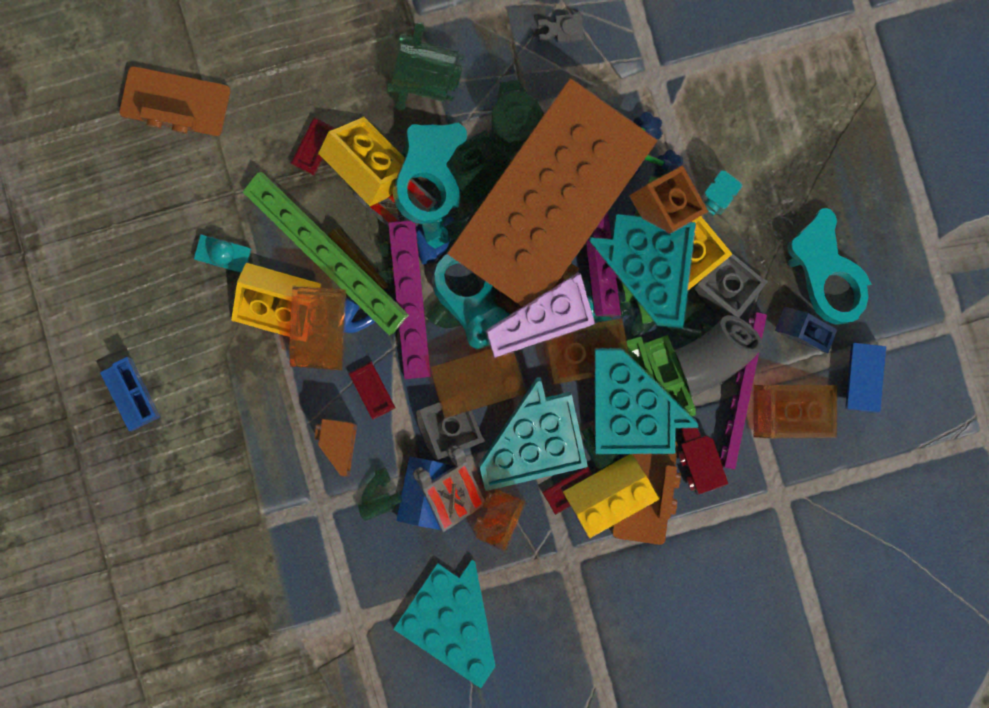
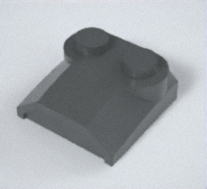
[695,250,768,318]
[416,393,485,461]

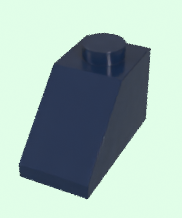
[775,307,837,354]

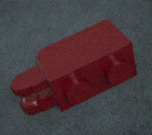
[677,428,728,495]

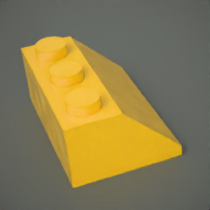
[318,117,405,206]
[688,216,733,290]
[231,263,321,342]
[563,454,659,538]

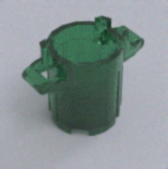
[387,22,465,110]
[491,79,544,162]

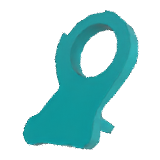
[393,123,467,224]
[787,208,871,325]
[432,254,511,349]

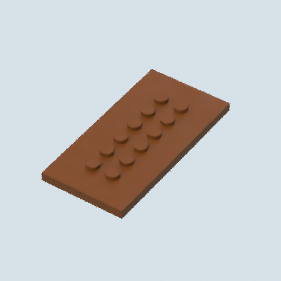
[447,78,658,307]

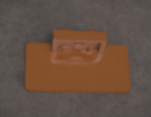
[120,66,231,137]
[613,441,681,545]

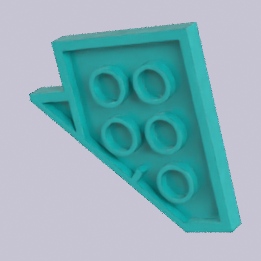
[590,214,696,328]
[595,348,698,454]
[479,377,588,491]
[394,560,496,688]

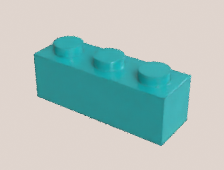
[422,196,448,249]

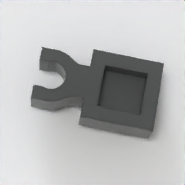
[538,14,584,43]

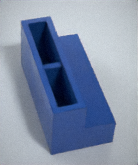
[845,343,886,413]
[100,357,161,432]
[396,457,454,530]

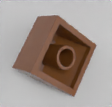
[629,166,708,233]
[315,419,357,477]

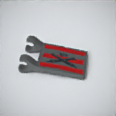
[352,158,438,228]
[412,445,486,532]

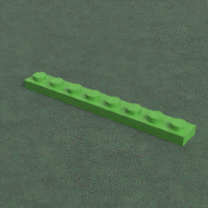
[243,172,409,335]

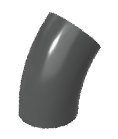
[674,315,763,397]

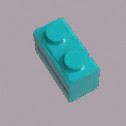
[701,170,742,216]

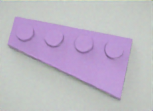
[485,273,595,357]

